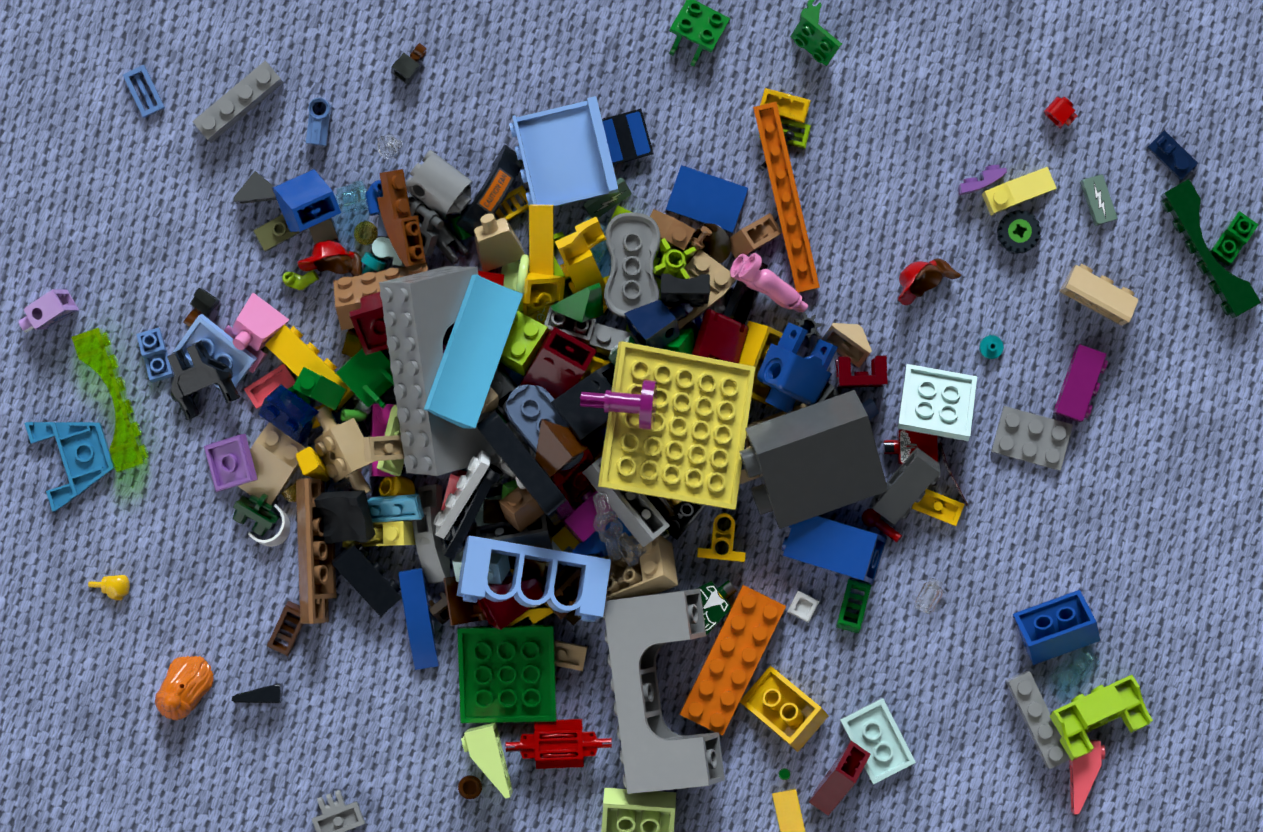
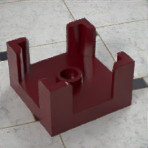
[835,355,888,388]

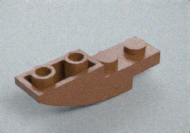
[377,169,426,267]

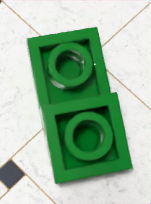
[1210,211,1259,266]

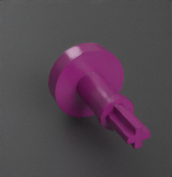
[580,380,657,430]

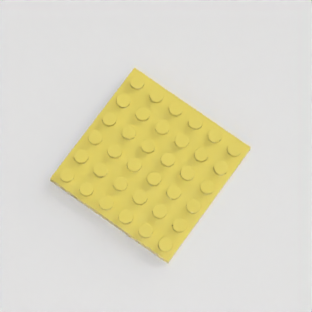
[598,341,756,510]

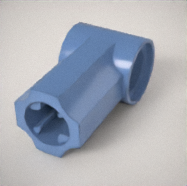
[306,98,332,146]

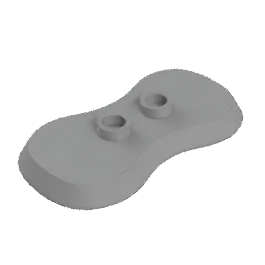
[604,212,660,318]

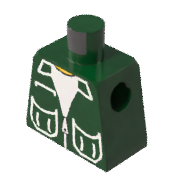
[696,580,737,635]

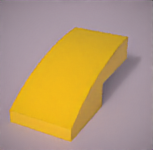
[507,607,553,627]

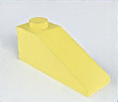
[982,167,1057,216]

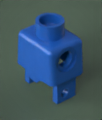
[757,322,838,413]

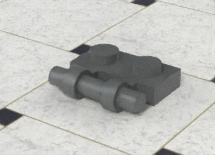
[408,197,444,257]

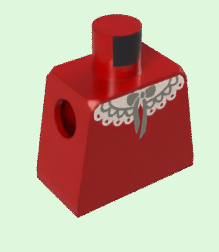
[883,429,938,465]

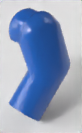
[366,180,383,216]

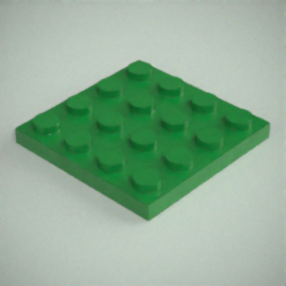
[457,625,557,723]

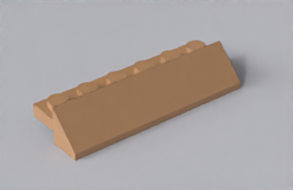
[296,478,337,624]

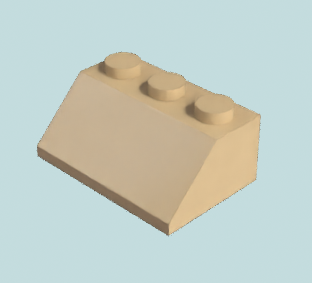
[1059,264,1139,326]

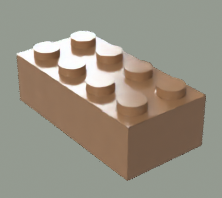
[333,262,429,330]

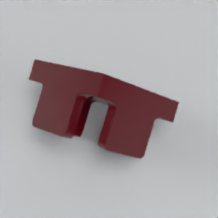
[349,292,388,355]

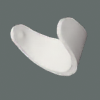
[248,504,291,547]

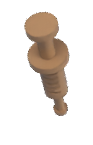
[686,226,712,264]

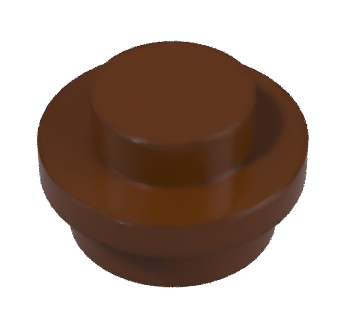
[458,775,482,799]

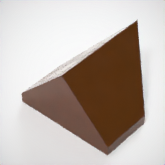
[535,419,588,478]

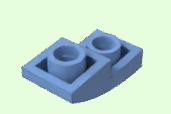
[136,328,174,383]

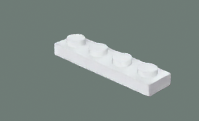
[434,450,490,539]

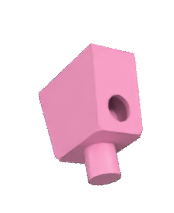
[231,293,289,351]

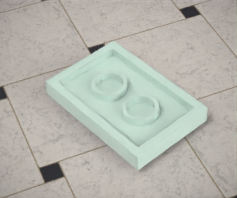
[840,698,916,784]

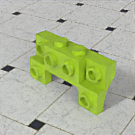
[1049,675,1153,761]

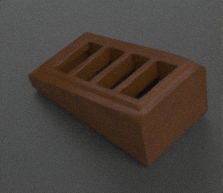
[267,601,304,656]

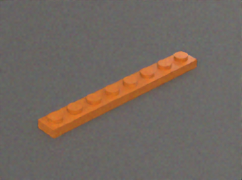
[753,102,820,293]

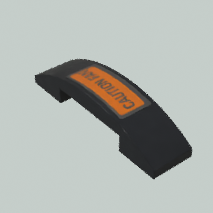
[456,145,523,237]

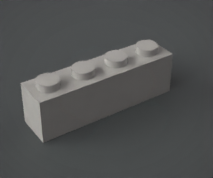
[192,60,284,143]
[582,456,670,547]
[1005,670,1071,769]

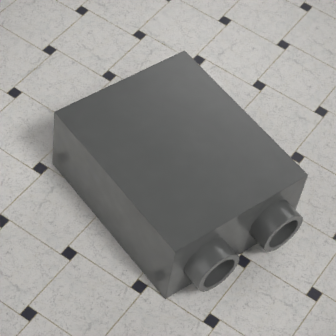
[739,390,888,529]

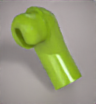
[282,270,319,290]

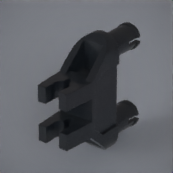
[167,340,240,420]

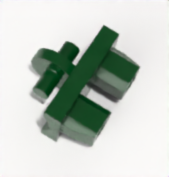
[233,493,280,536]

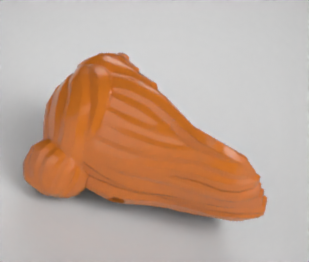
[155,656,214,720]

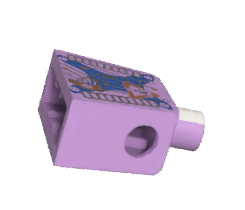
[19,289,79,333]

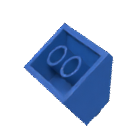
[1013,590,1101,665]

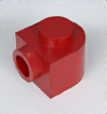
[1044,97,1078,129]

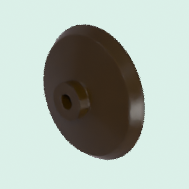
[693,223,731,263]

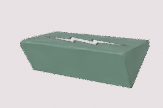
[1080,174,1118,226]
[584,178,632,219]

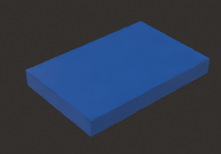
[666,165,748,233]

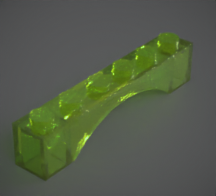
[71,327,149,473]

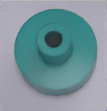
[361,252,386,273]
[979,335,1004,359]

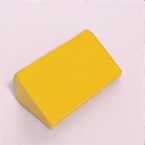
[772,788,805,832]

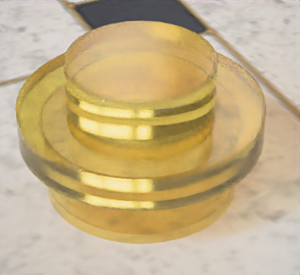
[354,221,378,245]

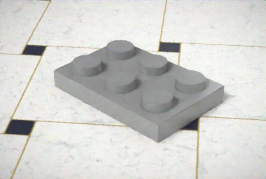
[991,406,1073,471]

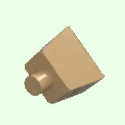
[474,214,525,272]

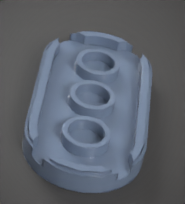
[505,384,585,471]

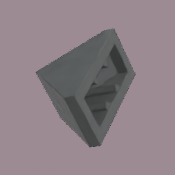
[234,171,277,204]

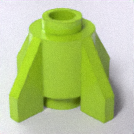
[652,238,696,279]

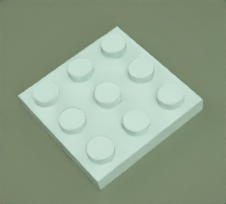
[897,364,977,441]

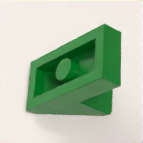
[292,367,347,411]

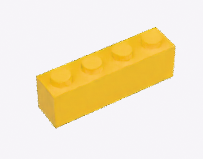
[265,324,354,412]

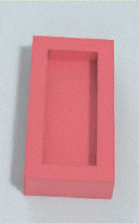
[244,364,296,409]

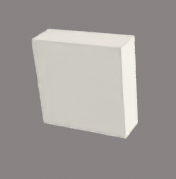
[787,591,819,623]

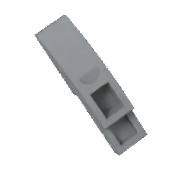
[544,306,640,357]
[412,484,450,584]

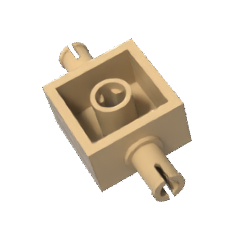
[314,406,375,494]

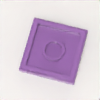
[204,434,258,492]

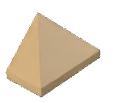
[821,323,872,368]

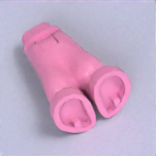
[730,253,808,312]

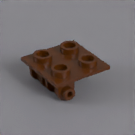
[443,576,487,626]

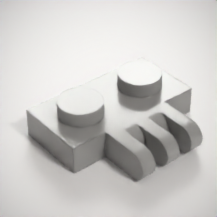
[312,790,365,832]

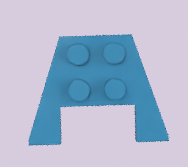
[24,422,115,512]

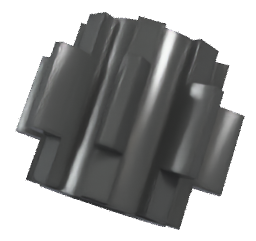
[794,313,822,342]

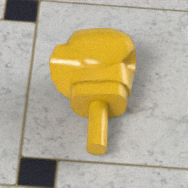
[88,575,130,600]

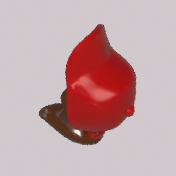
[297,240,362,277]
[898,258,961,305]

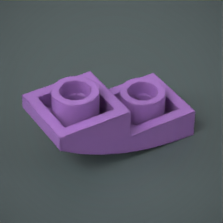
[958,165,1007,195]

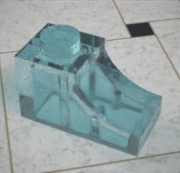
[334,180,368,214]

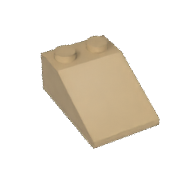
[238,422,307,505]

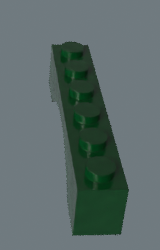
[1160,179,1261,318]

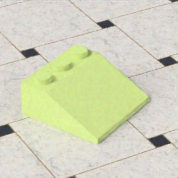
[461,723,513,798]
[601,788,676,832]

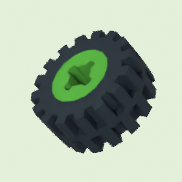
[997,210,1041,254]

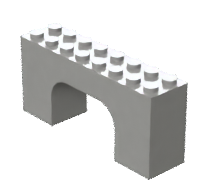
[379,266,497,476]
[603,588,725,794]

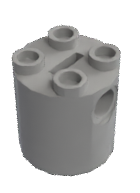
[405,150,473,219]

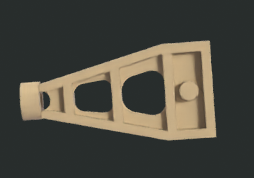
[667,249,736,331]

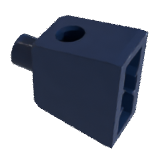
[624,300,686,349]

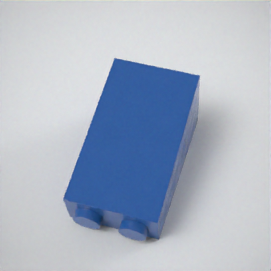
[782,516,887,584]

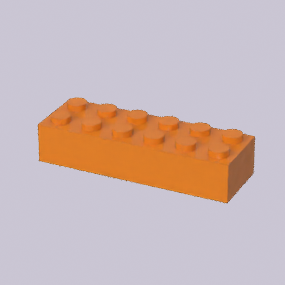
[679,585,786,736]

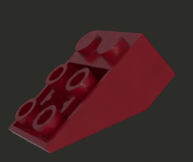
[518,326,597,399]

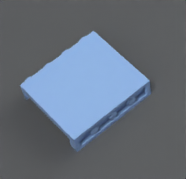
[509,96,619,207]

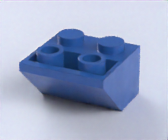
[272,169,341,232]

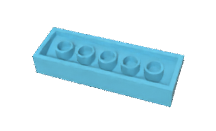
[424,274,523,429]

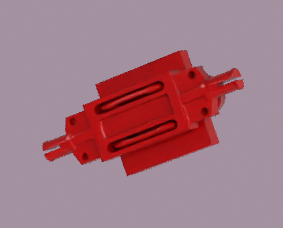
[505,719,612,769]

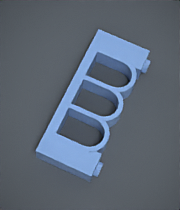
[457,536,611,622]

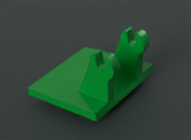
[669,0,730,67]
[790,0,842,67]
[335,348,394,409]

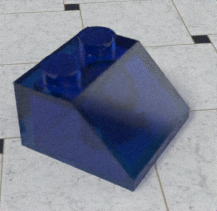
[259,384,319,445]

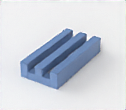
[123,65,165,118]

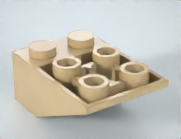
[599,535,678,601]

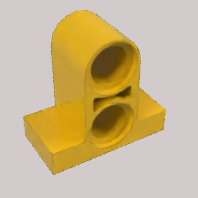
[697,513,746,562]

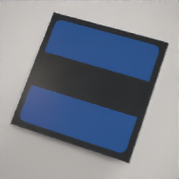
[602,108,654,165]

